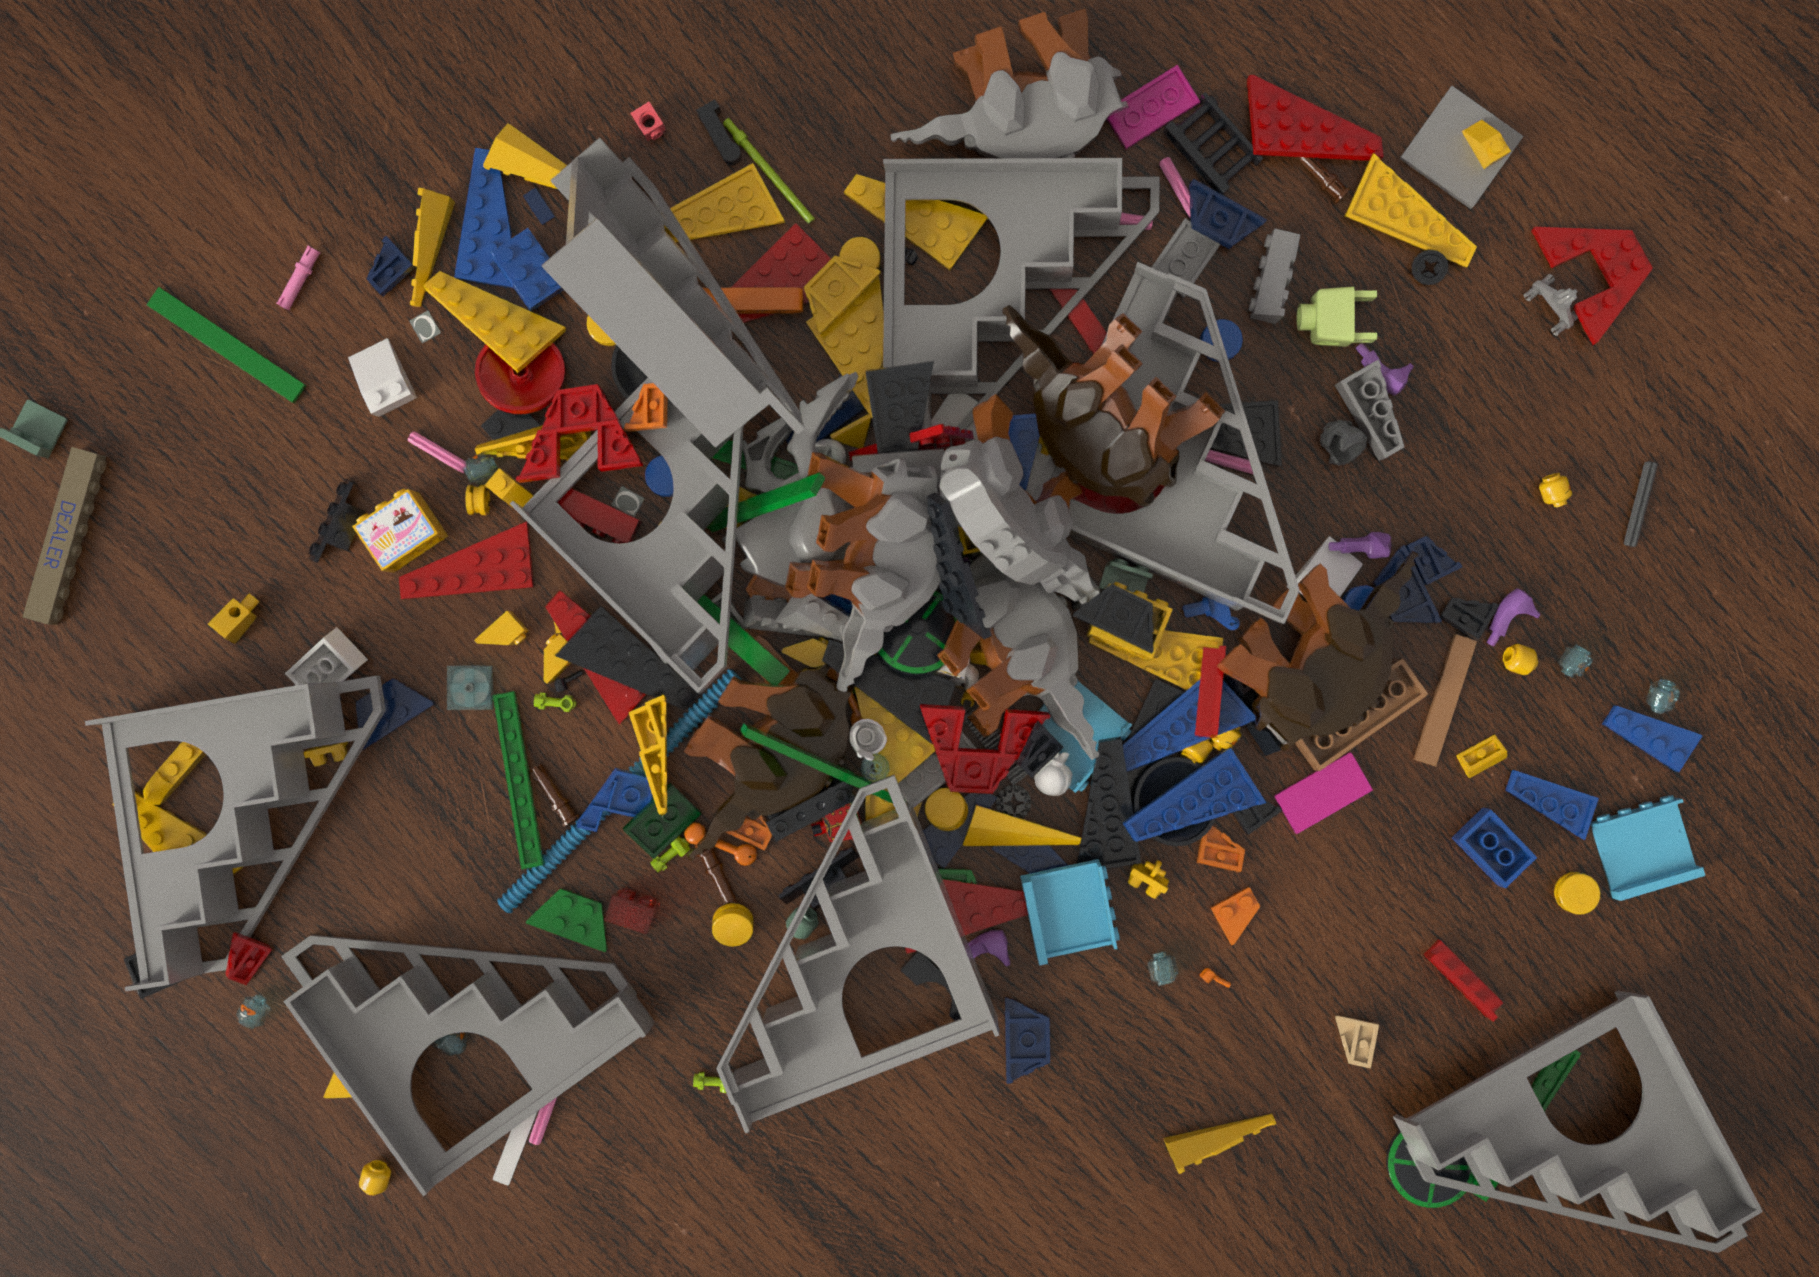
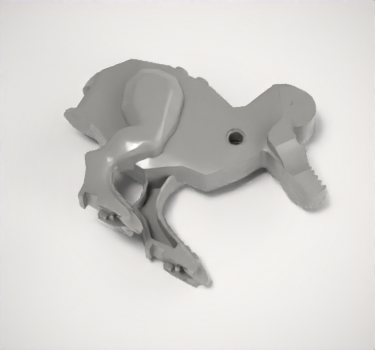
[722,372,960,588]

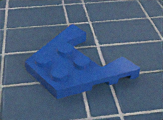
[576,768,654,832]

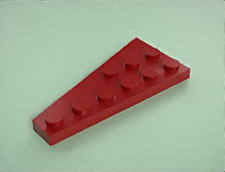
[399,522,534,599]

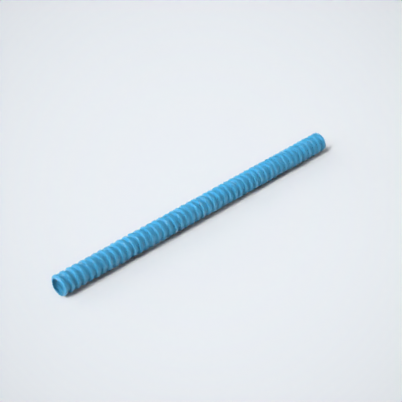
[497,669,742,913]

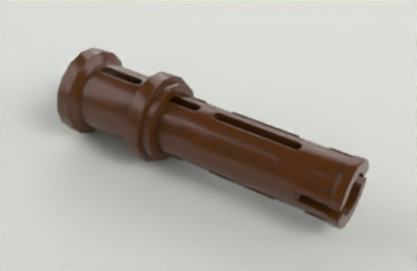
[1296,157,1351,204]
[530,763,580,828]
[697,847,739,905]

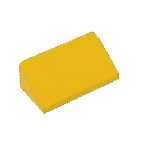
[1456,734,1507,778]

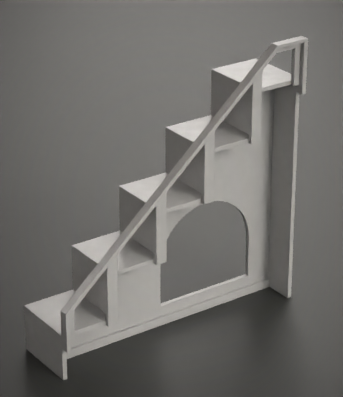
[542,137,805,447]
[883,158,1159,432]
[1032,262,1300,624]
[510,339,744,694]
[85,676,386,991]
[716,774,999,1133]
[281,935,655,1196]
[1393,991,1763,1253]

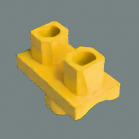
[304,742,348,767]
[1128,860,1169,899]

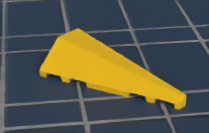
[483,123,567,189]
[410,188,455,307]
[475,425,591,461]
[629,695,667,815]
[963,805,1082,846]
[1163,1114,1276,1174]

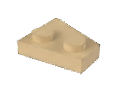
[1335,1015,1379,1068]

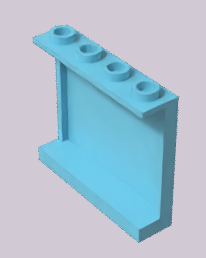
[1020,859,1120,966]

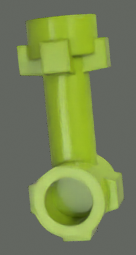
[534,693,577,712]
[650,835,691,873]
[693,1072,726,1093]

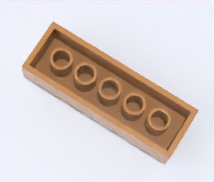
[1295,658,1429,771]

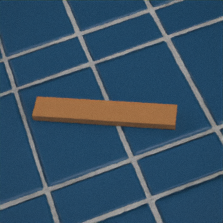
[1413,634,1477,767]

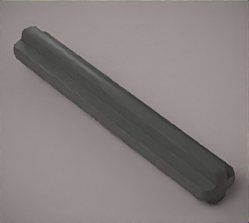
[1624,461,1658,547]

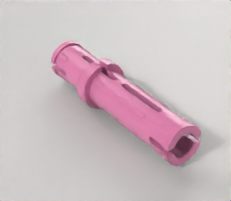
[276,246,320,311]

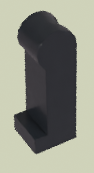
[696,99,742,166]

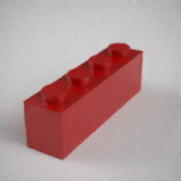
[557,488,642,544]

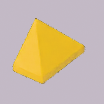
[830,414,871,449]

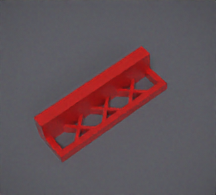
[1195,645,1226,738]
[1423,939,1503,1022]

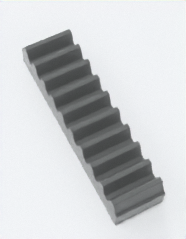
[964,702,1028,786]

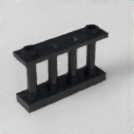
[1163,92,1263,195]
[765,776,855,842]

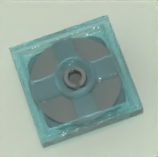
[447,666,493,710]

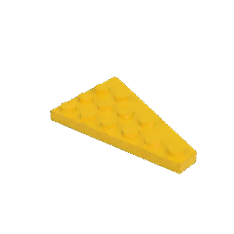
[806,277,884,419]
[854,654,935,783]

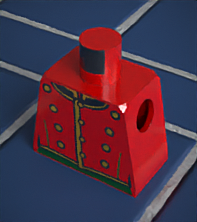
[811,802,862,842]

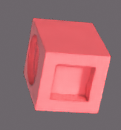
[631,102,666,141]

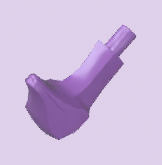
[1356,343,1414,396]
[1328,532,1391,558]
[1486,588,1541,647]
[968,930,1010,966]

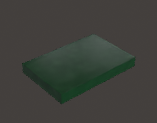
[622,783,702,859]

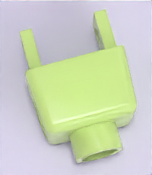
[1297,287,1377,347]

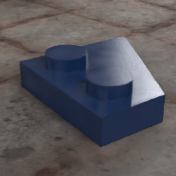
[367,236,415,297]
[1405,536,1462,585]

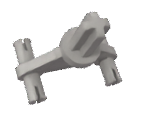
[1524,274,1578,336]

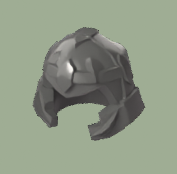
[1320,420,1368,466]

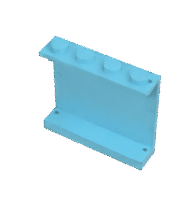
[1038,679,1132,793]
[1590,795,1706,901]

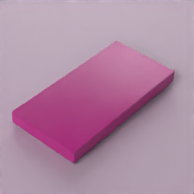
[1106,65,1201,150]
[1273,752,1373,834]

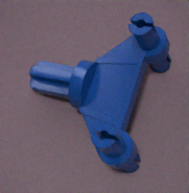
[1183,597,1240,630]

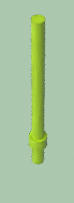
[723,118,815,224]

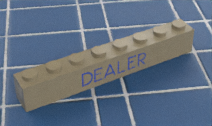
[23,447,106,625]

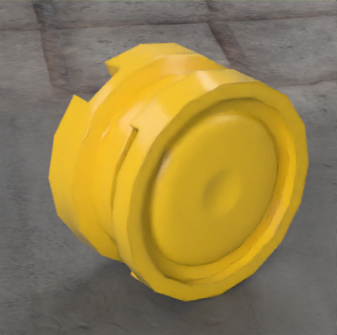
[466,485,490,515]

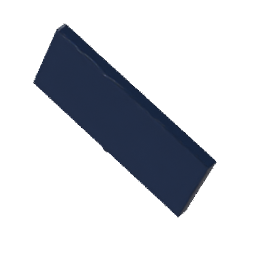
[523,187,555,225]

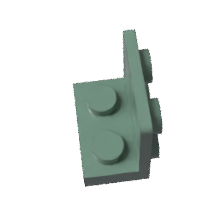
[0,400,68,458]
[1099,558,1153,593]

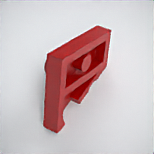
[225,932,272,985]

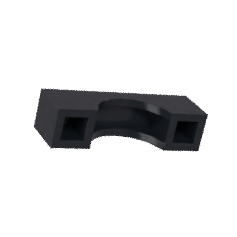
[1223,675,1282,756]
[900,951,961,1021]

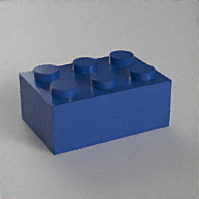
[491,228,564,312]
[1452,807,1537,888]

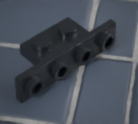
[309,478,365,563]
[778,847,860,910]

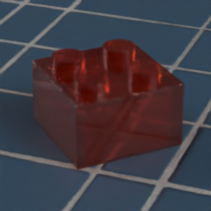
[604,888,661,935]

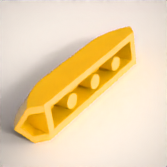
[143,742,206,805]

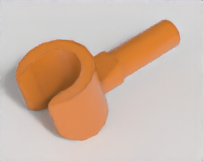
[1199,968,1231,988]

